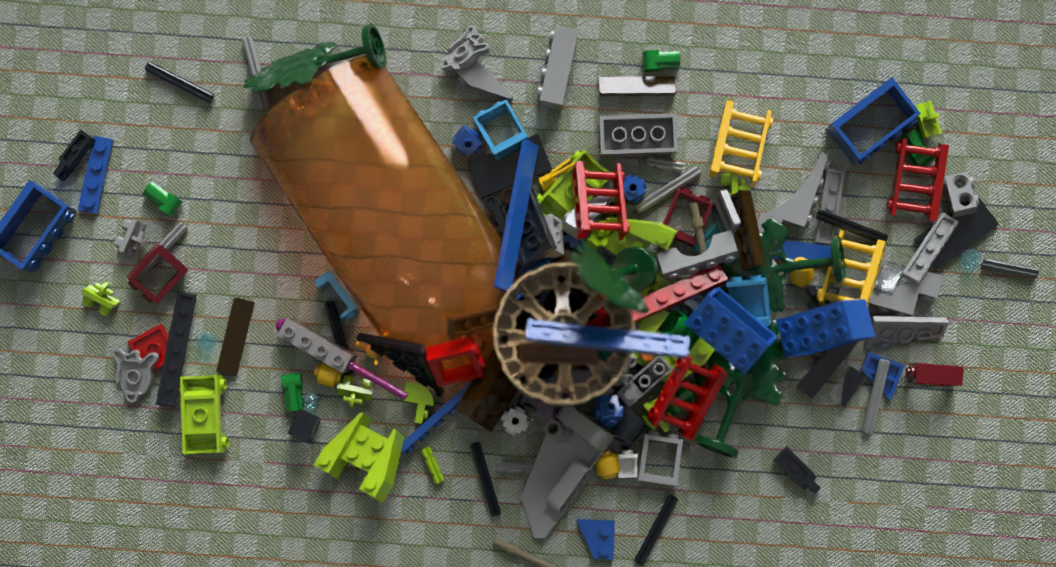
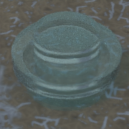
[961,248,981,268]
[197,331,216,351]
[302,392,321,409]

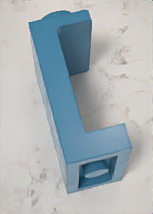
[314,270,360,321]
[726,275,772,326]

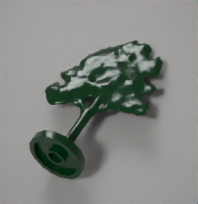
[243,24,386,92]
[697,219,846,313]
[571,241,658,313]
[693,319,788,459]

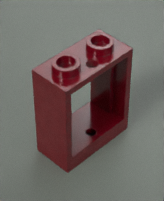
[663,188,713,247]
[127,242,188,304]
[906,363,964,387]

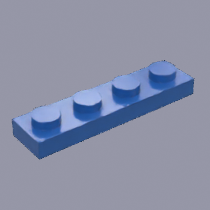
[78,136,114,214]

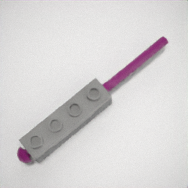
[275,318,408,400]

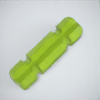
[421,447,444,484]

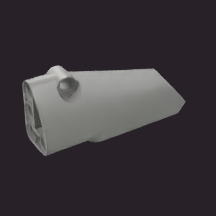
[520,406,615,539]

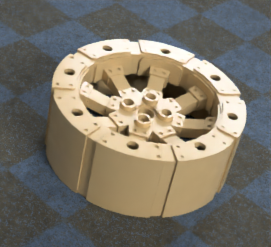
[494,263,635,406]

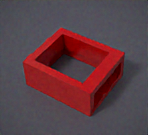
[427,336,486,387]

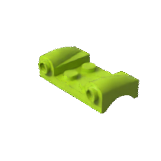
[537,150,609,230]
[180,375,229,454]

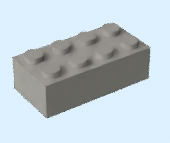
[537,26,579,111]
[599,113,678,157]

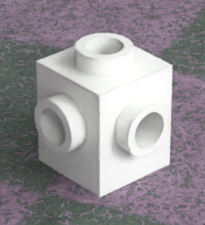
[501,407,530,436]

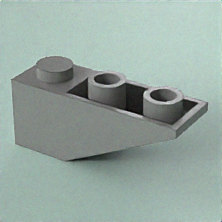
[617,356,673,407]

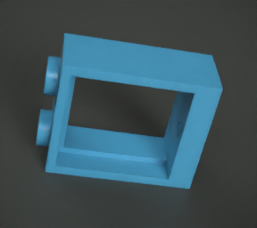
[473,99,529,161]

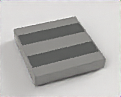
[711,189,741,235]

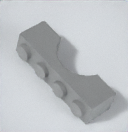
[657,230,739,280]

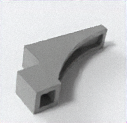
[757,152,830,232]
[836,272,943,317]

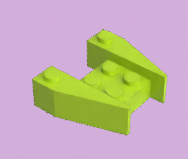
[606,217,678,297]
[628,310,715,393]
[314,412,405,504]

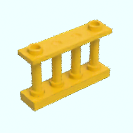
[708,100,773,187]
[817,230,886,307]

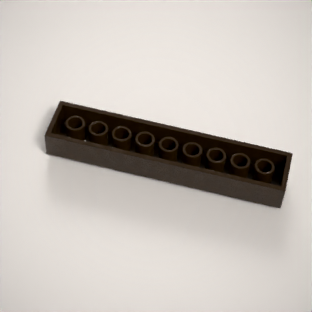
[455,248,576,432]

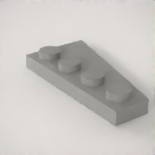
[864,316,948,350]

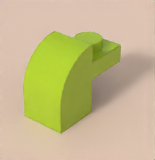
[403,382,435,424]

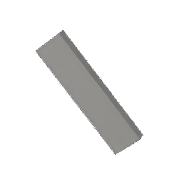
[814,168,846,246]
[902,212,959,285]

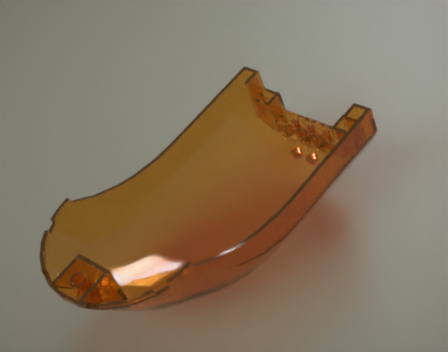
[250,56,518,370]

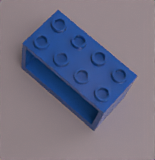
[826,77,921,165]
[0,180,76,273]
[684,286,778,375]
[776,299,875,358]

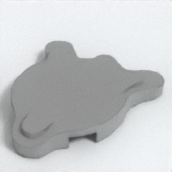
[440,25,491,71]
[112,348,159,403]

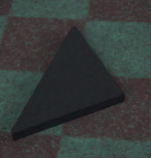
[356,333,444,397]

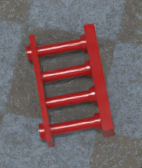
[886,138,949,221]
[571,161,630,241]
[647,355,728,441]

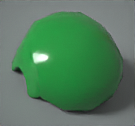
[662,310,688,336]

